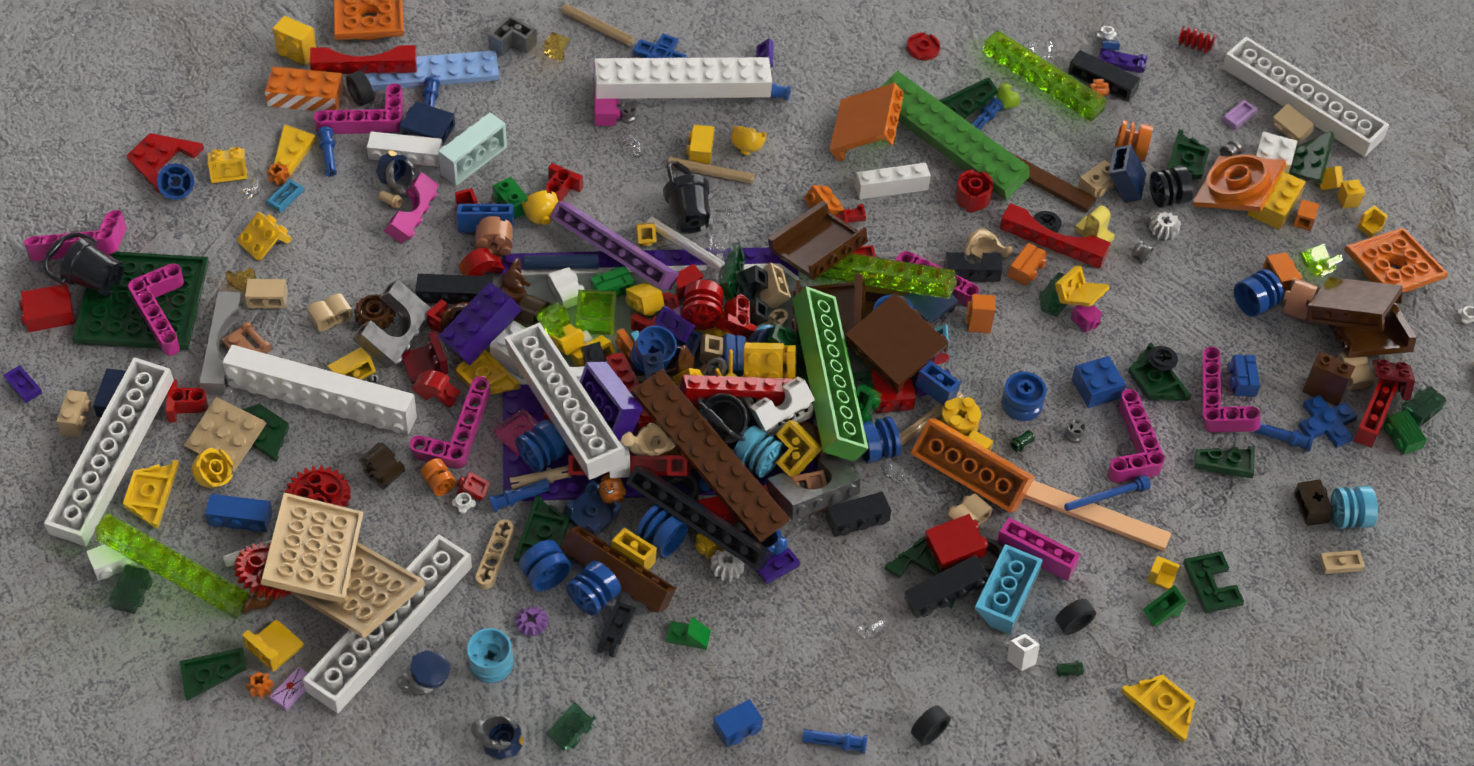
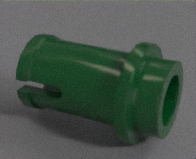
[1010,430,1035,452]
[1056,660,1084,677]

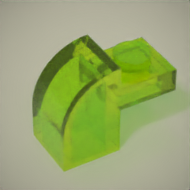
[1300,243,1343,277]
[537,302,571,339]

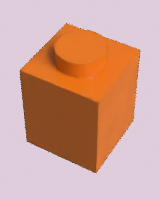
[1293,199,1319,231]

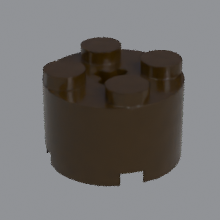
[514,294,553,330]
[359,442,405,490]

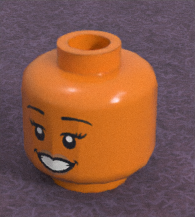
[598,475,626,506]

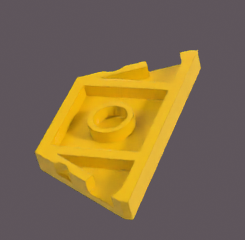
[456,350,521,394]
[123,460,179,528]
[1120,674,1195,743]

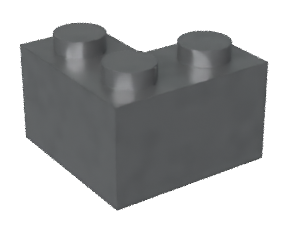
[488,14,537,56]

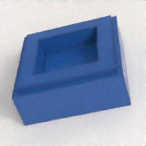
[1101,39,1120,50]

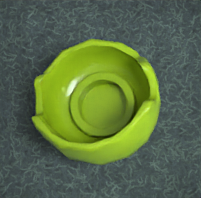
[996,83,1020,109]

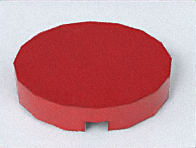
[906,32,940,61]

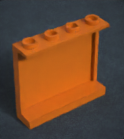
[829,83,904,162]

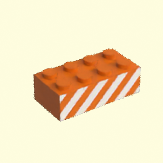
[265,66,344,111]

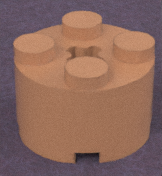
[475,216,513,256]
[1281,278,1319,320]

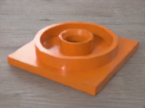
[333,0,404,40]
[1193,154,1286,212]
[1344,228,1448,293]

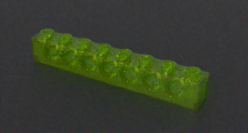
[983,30,1107,122]
[818,253,957,299]
[95,513,249,619]

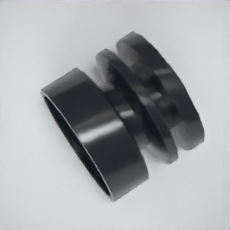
[1149,165,1194,208]

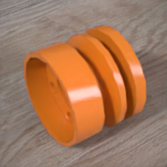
[1115,120,1153,162]

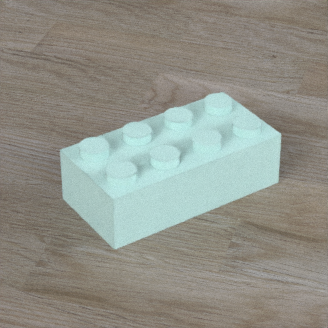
[438,112,507,186]

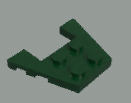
[885,536,955,609]

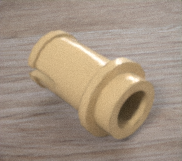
[378,190,403,209]

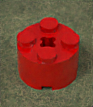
[955,170,993,213]

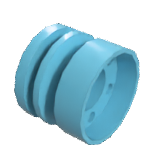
[734,425,784,478]
[1331,486,1378,529]
[467,628,514,683]

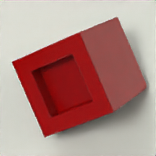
[455,188,478,209]

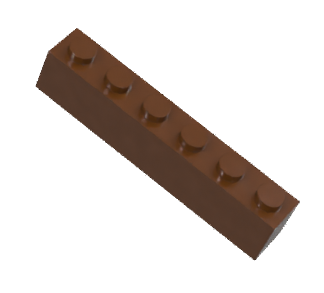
[561,526,676,613]

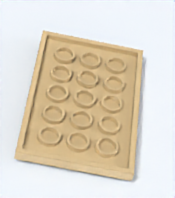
[261,493,363,604]
[292,542,425,638]

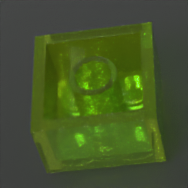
[576,290,616,335]

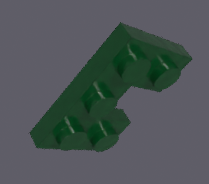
[1183,551,1244,613]

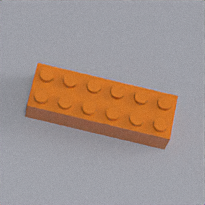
[910,418,1035,513]

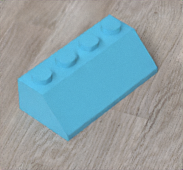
[975,544,1043,635]

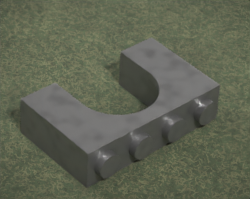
[352,279,431,368]
[767,454,861,520]

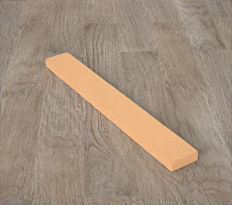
[1024,480,1171,552]

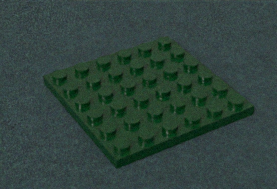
[72,252,209,350]

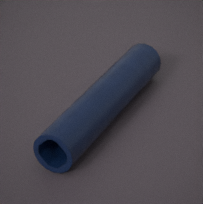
[524,254,599,271]

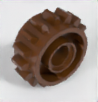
[354,294,396,330]

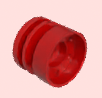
[682,279,723,330]

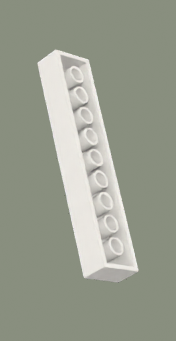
[1222,37,1389,157]
[594,57,773,99]
[505,323,626,480]
[222,345,417,435]
[44,357,174,546]
[303,534,472,714]

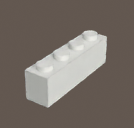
[367,132,442,167]
[855,163,931,200]

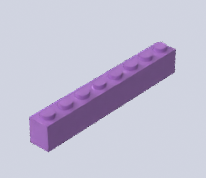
[551,201,679,290]

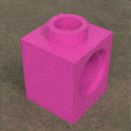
[1071,305,1102,333]

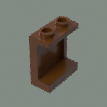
[1302,352,1355,406]

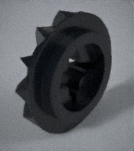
[1033,211,1062,233]
[1147,346,1178,372]

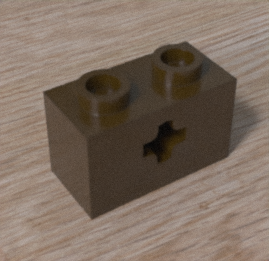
[1294,479,1334,526]

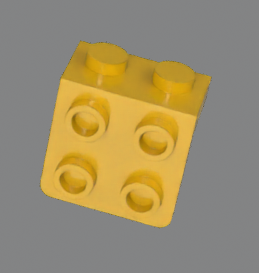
[237,212,293,261]
[1055,266,1110,307]

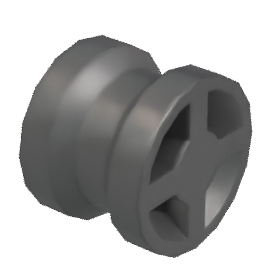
[619,101,637,124]
[1219,140,1242,156]
[1131,240,1154,263]
[1065,419,1086,443]

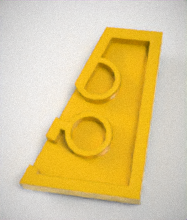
[274,124,316,176]

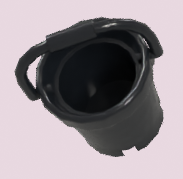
[663,161,712,234]
[43,233,124,296]
[696,393,753,444]

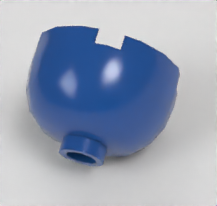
[157,163,195,200]

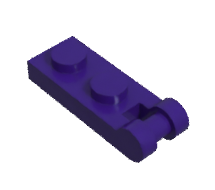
[1098,48,1147,73]

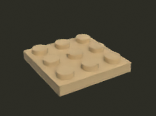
[184,397,266,473]

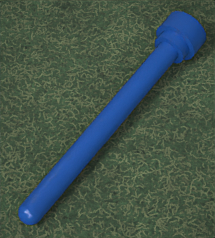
[1064,475,1150,511]

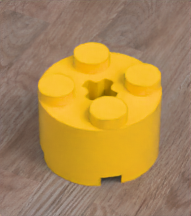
[941,397,981,435]

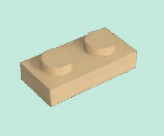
[1319,550,1365,574]

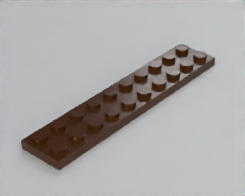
[631,369,790,544]

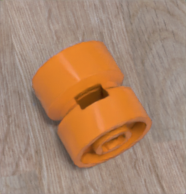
[420,458,457,496]

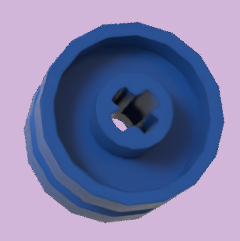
[1001,371,1047,421]
[519,540,572,592]

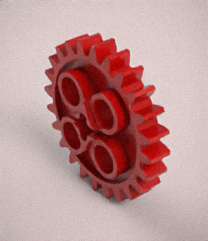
[285,465,351,507]
[233,542,292,600]

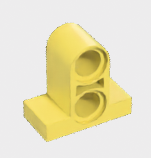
[1074,205,1115,242]

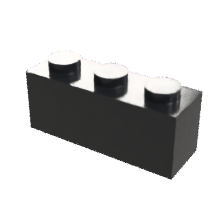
[826,491,892,537]

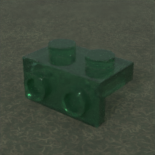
[1039,272,1067,317]
[545,702,597,751]

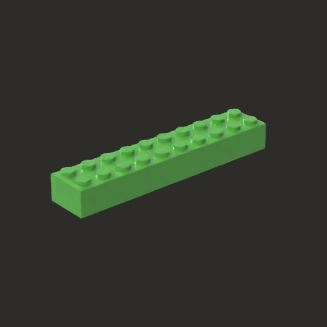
[881,70,1030,201]
[792,286,868,462]

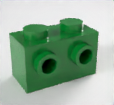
[492,177,528,219]
[856,385,882,422]

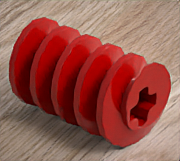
[1178,26,1217,54]

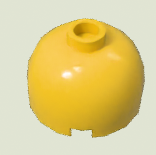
[731,125,767,155]
[522,191,558,225]
[192,448,233,489]

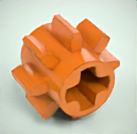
[1089,79,1109,100]
[266,162,290,186]
[246,671,274,699]

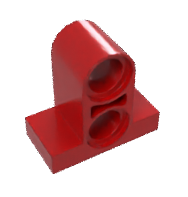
[546,163,583,202]
[716,294,758,340]
[165,379,209,423]

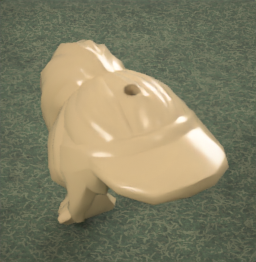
[964,228,1013,261]
[620,423,676,456]

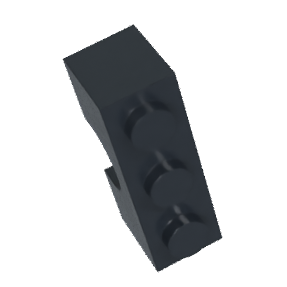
[944,252,1003,282]
[738,265,768,326]

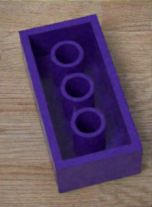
[438,282,522,365]
[579,362,643,441]

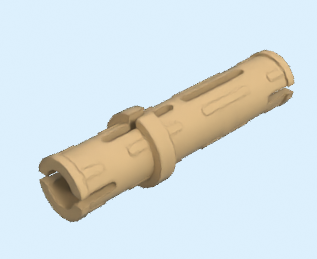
[510,465,571,490]

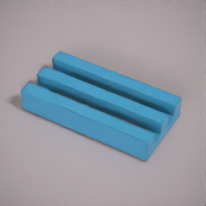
[266,179,304,213]

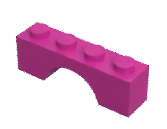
[384,172,439,244]

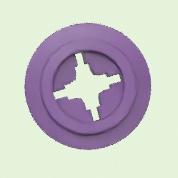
[515,605,548,636]

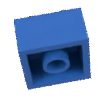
[1072,356,1126,408]

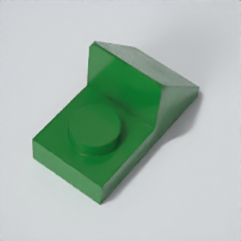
[1143,585,1187,627]
[666,617,711,650]

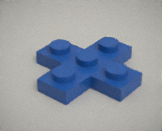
[633,33,687,58]
[1298,395,1358,448]

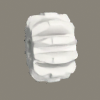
[1149,210,1181,241]
[710,549,745,582]

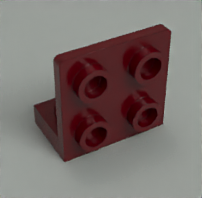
[401,331,449,384]
[1372,359,1415,401]

